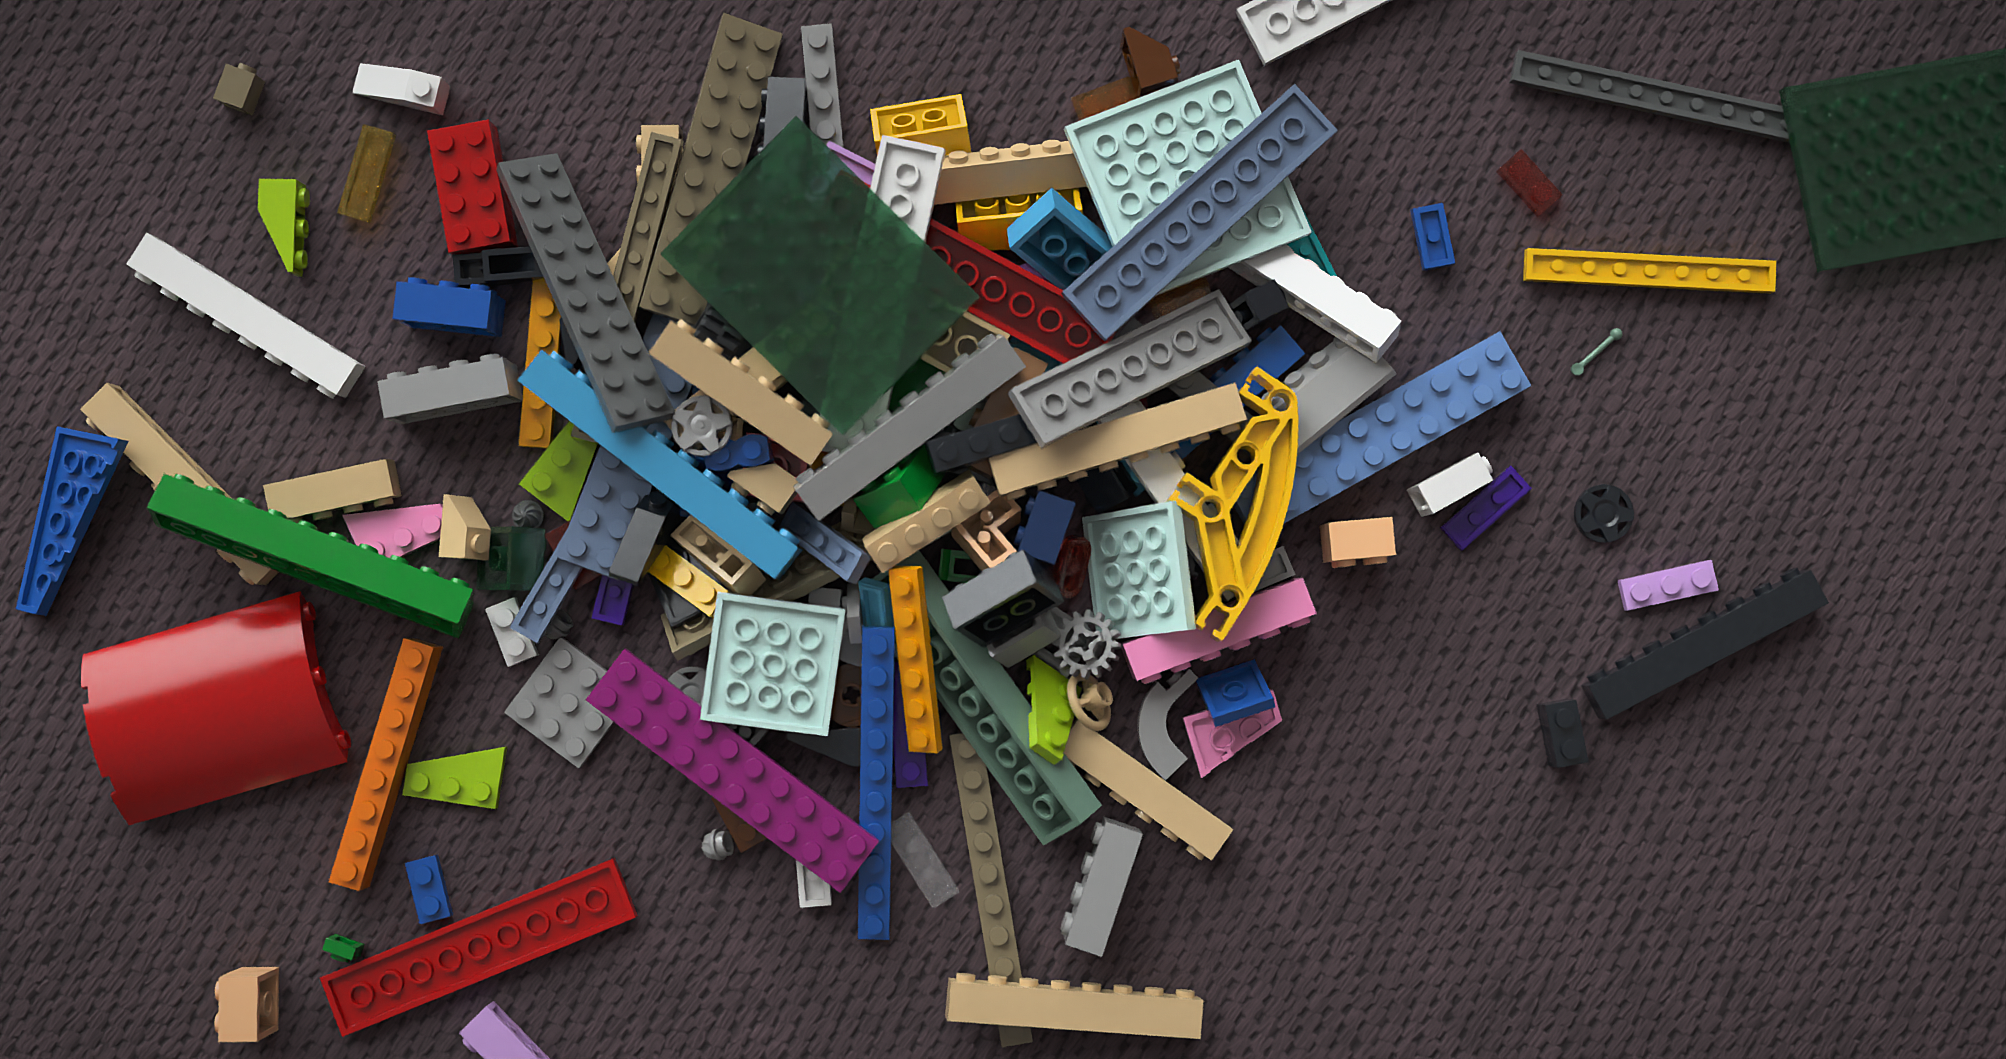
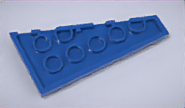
[16,427,129,616]

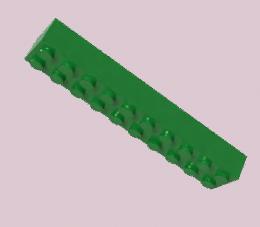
[147,473,474,639]

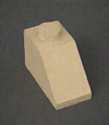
[439,494,491,560]

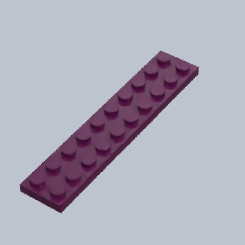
[586,649,879,893]

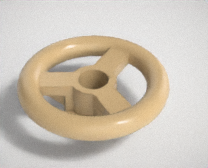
[1067,672,1113,731]

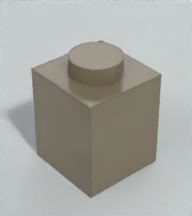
[213,63,265,116]

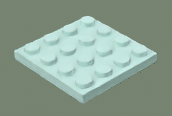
[1082,501,1196,639]
[700,592,845,736]

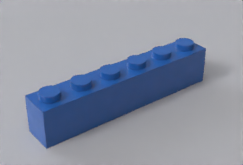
[1170,325,1305,460]

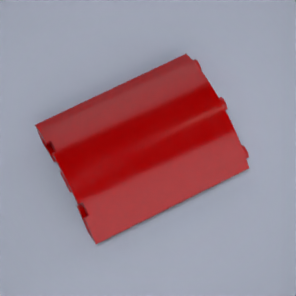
[81,591,351,825]

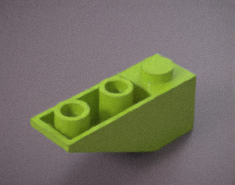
[258,179,310,277]

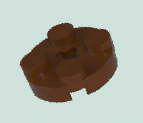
[830,664,862,727]

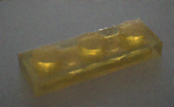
[337,124,396,223]

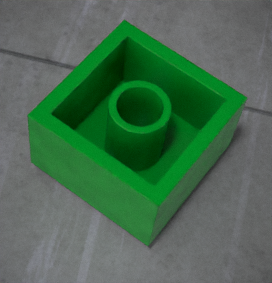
[853,445,945,529]

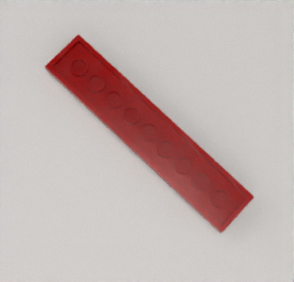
[320,858,638,1037]

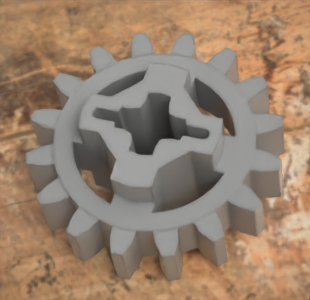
[1052,609,1122,680]

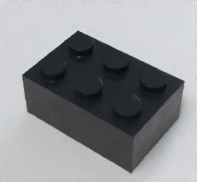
[942,550,1064,648]

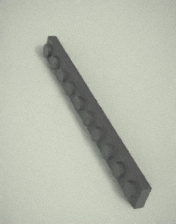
[1509,50,1822,148]

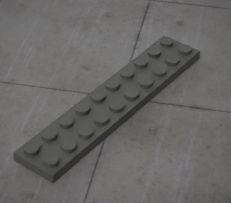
[496,153,675,433]

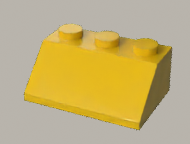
[870,94,971,155]

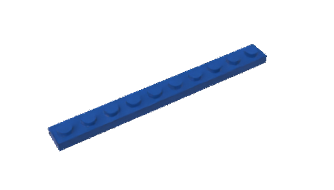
[858,626,895,940]

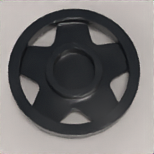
[1574,484,1634,543]

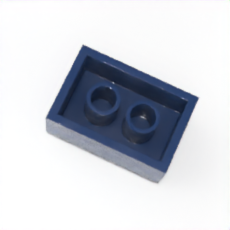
[1014,491,1075,567]

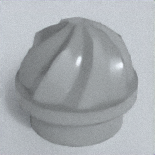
[702,829,734,861]

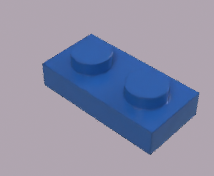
[1410,203,1455,271]
[405,854,453,924]

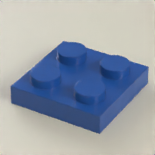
[1196,659,1275,727]

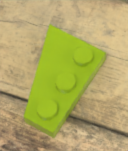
[519,421,598,522]
[1026,655,1082,765]
[402,746,507,809]

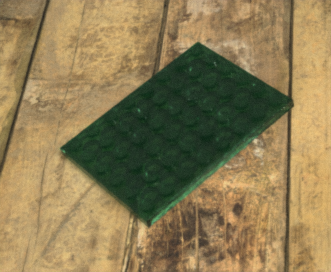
[1779,48,2006,273]
[660,116,980,436]

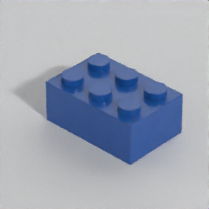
[392,277,506,337]

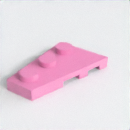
[343,504,443,558]
[1182,690,1282,778]

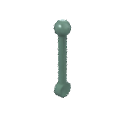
[1571,328,1623,376]

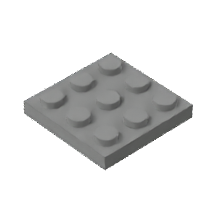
[504,637,615,768]

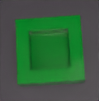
[322,934,365,962]

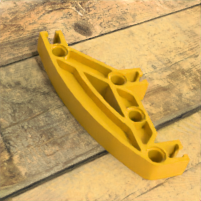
[1166,366,1298,642]

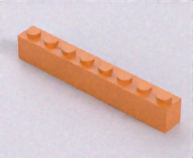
[329,638,443,891]

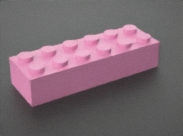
[1120,578,1316,684]

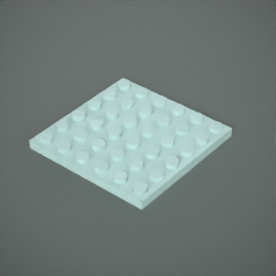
[1064,60,1312,296]

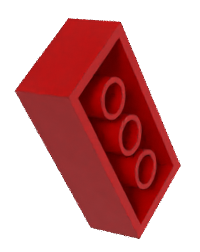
[427,119,518,255]

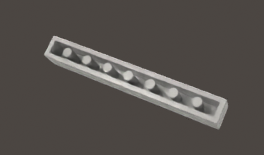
[793,333,1026,521]

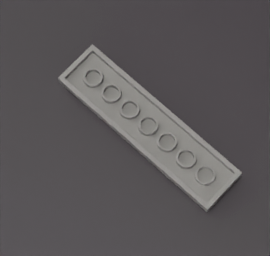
[1008,289,1252,448]

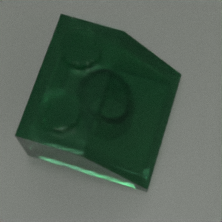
[476,527,546,591]

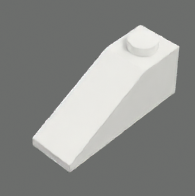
[352,63,450,116]

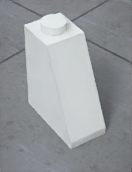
[1407,453,1493,517]

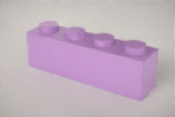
[459,1001,550,1059]

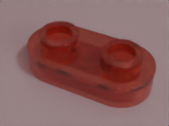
[1053,535,1092,598]

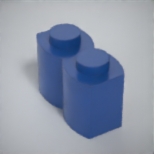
[703,434,774,473]

